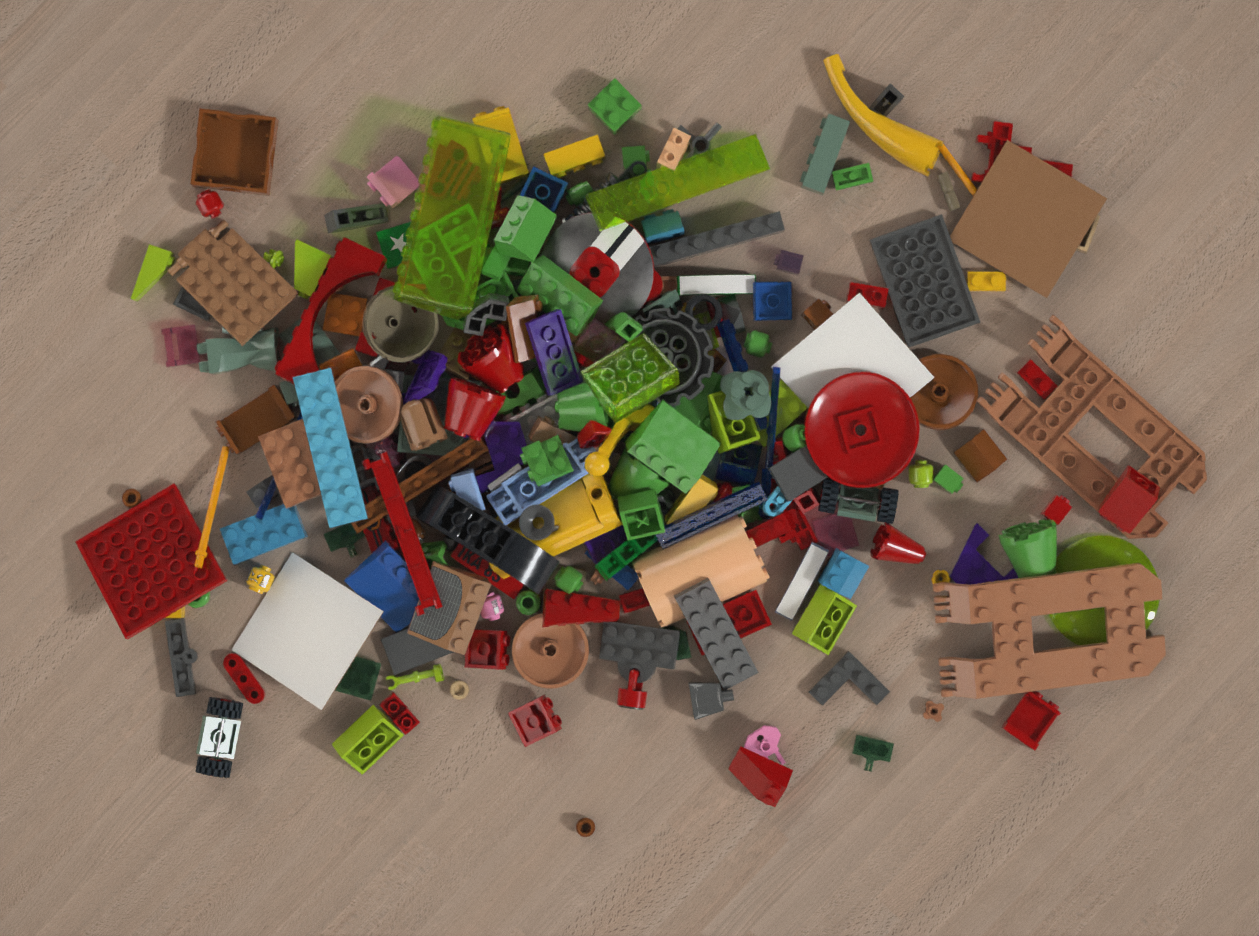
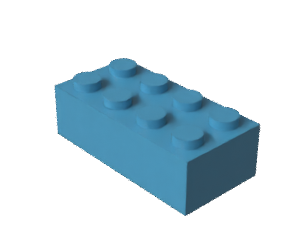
[220,504,308,565]

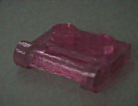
[161,325,200,368]

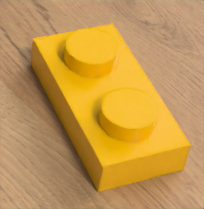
[967,272,1006,292]

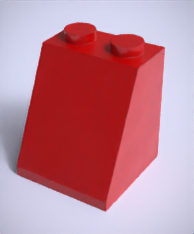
[1098,465,1160,534]

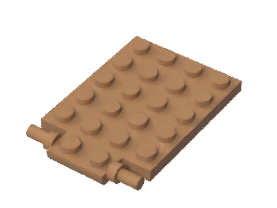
[167,219,298,346]

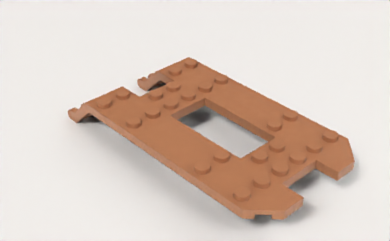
[976,315,1207,539]
[933,563,1166,699]

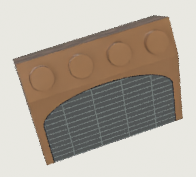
[407,561,491,655]

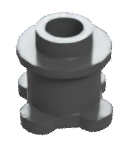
[657,488,675,514]

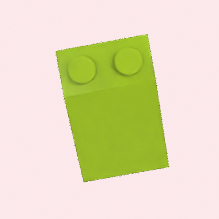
[753,379,808,447]
[707,391,761,454]

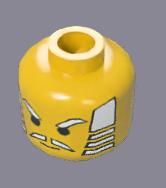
[246,565,275,594]

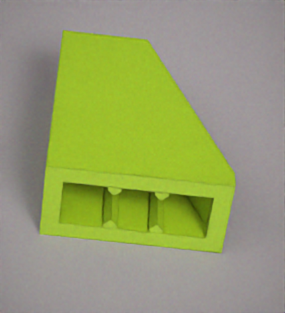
[294,239,333,300]

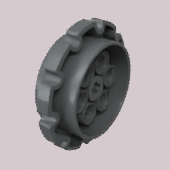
[615,308,714,407]

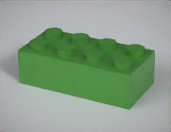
[516,255,603,336]

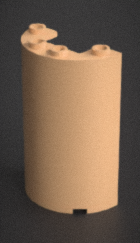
[632,513,770,628]

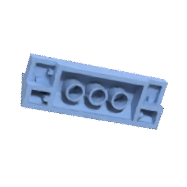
[486,439,597,525]

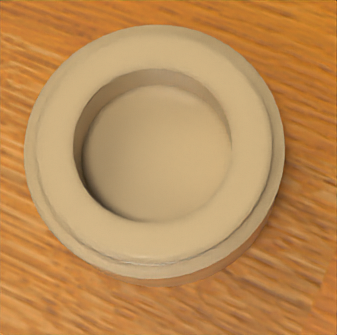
[450,680,469,700]

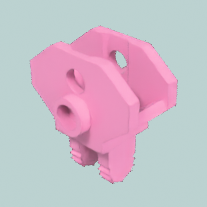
[744,725,786,765]

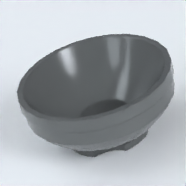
[519,505,555,540]

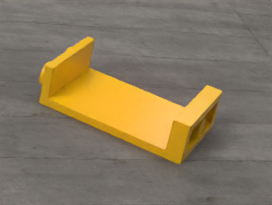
[472,106,529,187]

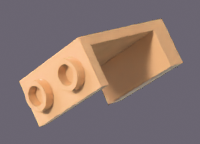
[656,128,691,179]

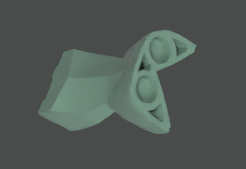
[197,327,281,374]

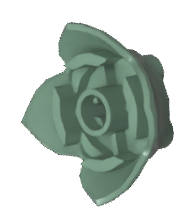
[720,370,771,420]

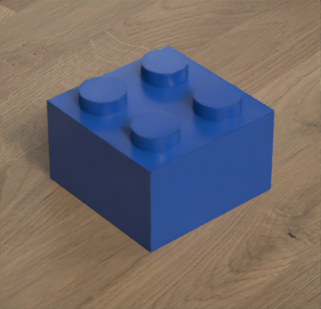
[520,166,569,213]

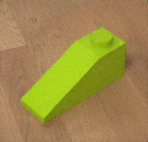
[131,244,175,302]

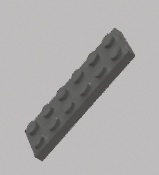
[674,578,759,690]

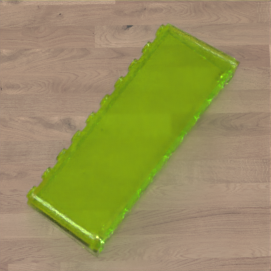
[393,116,511,320]

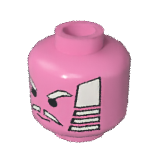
[480,591,504,621]

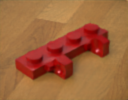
[971,121,1013,183]
[762,479,818,551]

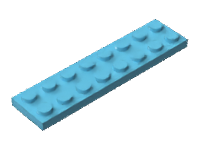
[293,368,368,528]

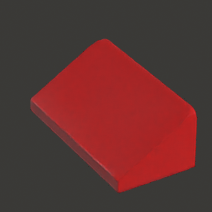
[577,420,612,449]

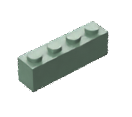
[799,114,850,196]

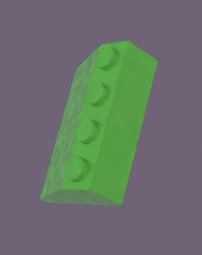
[625,400,721,494]

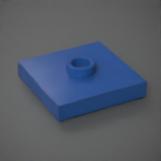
[753,282,792,321]

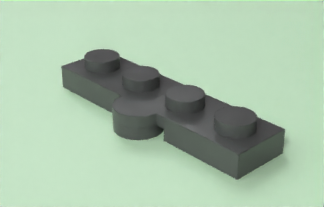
[165,618,198,697]

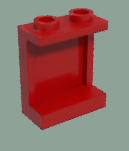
[1001,691,1061,751]

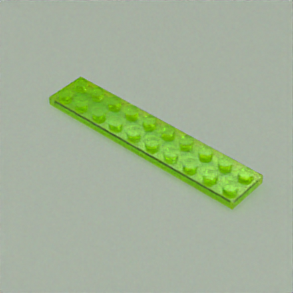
[585,134,770,232]

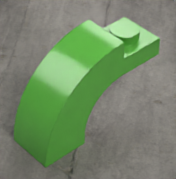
[591,312,643,356]

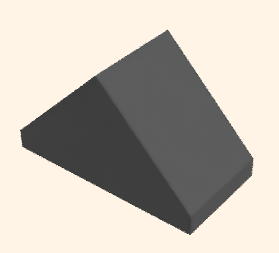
[869,83,904,117]

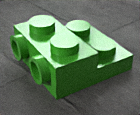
[520,435,574,486]

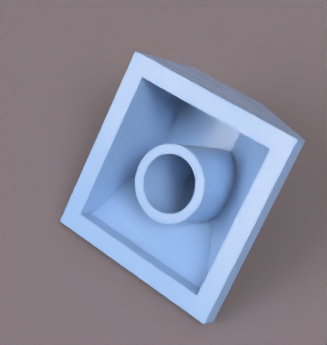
[448,468,485,510]

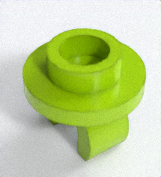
[263,249,284,268]

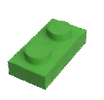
[832,163,873,191]

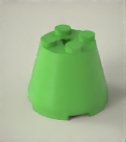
[555,377,614,432]
[608,447,670,500]
[998,519,1057,578]

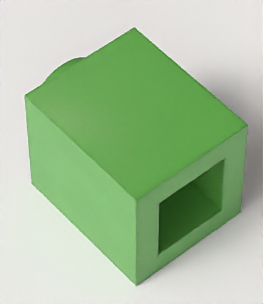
[933,465,964,494]

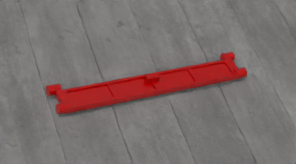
[362,452,443,616]

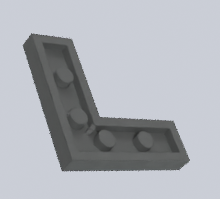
[809,651,890,706]

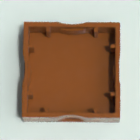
[190,108,279,196]

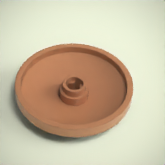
[335,366,403,443]
[512,612,589,689]

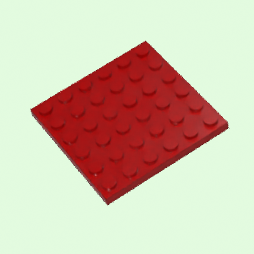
[75,483,228,640]

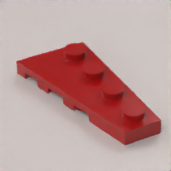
[542,589,620,628]

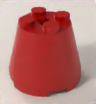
[457,324,524,394]
[444,377,506,441]

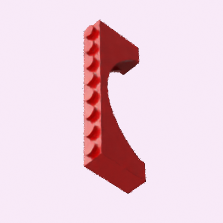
[275,237,387,385]

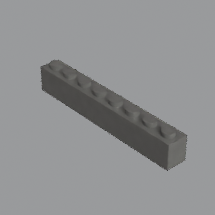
[649,211,785,268]

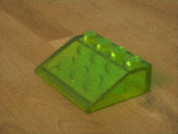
[580,333,680,423]

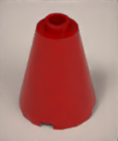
[870,522,926,565]

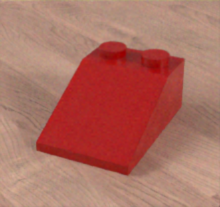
[728,746,793,807]

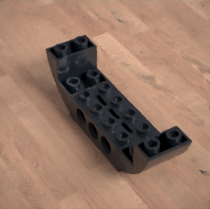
[416,485,560,594]

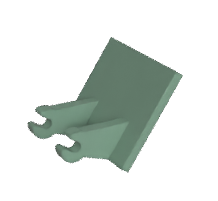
[643,289,682,318]

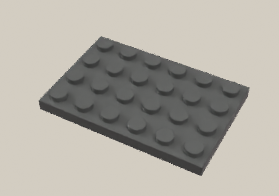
[869,214,980,348]

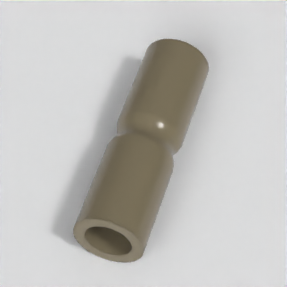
[937,172,961,212]

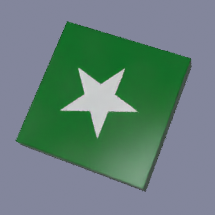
[376,221,417,269]

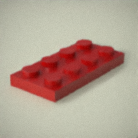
[686,590,772,656]

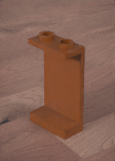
[216,385,297,455]

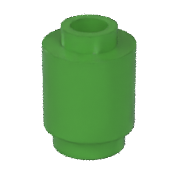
[565,181,595,207]

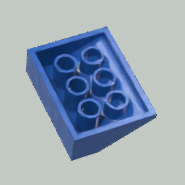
[344,540,419,633]

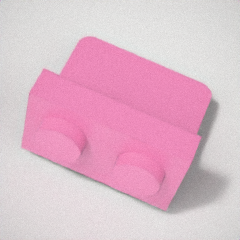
[367,156,421,208]

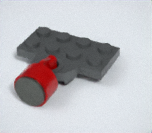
[599,622,680,710]

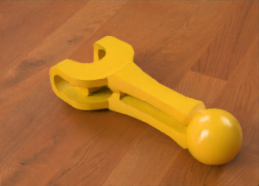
[584,389,655,477]

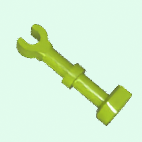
[386,663,444,690]

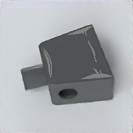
[689,682,734,720]

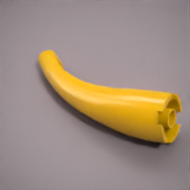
[823,54,944,177]

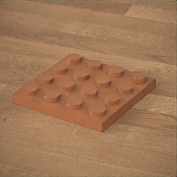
[258,419,321,509]

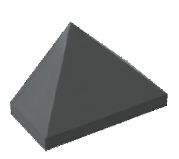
[718,295,746,337]

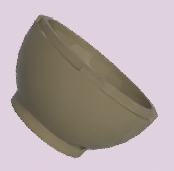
[362,285,439,362]

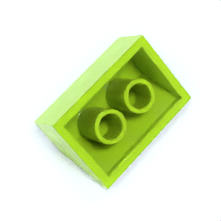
[792,584,857,655]
[332,704,404,775]

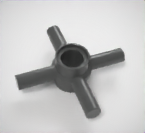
[678,122,724,171]

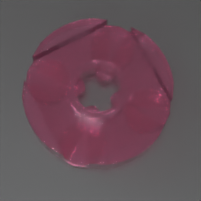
[374,432,407,469]

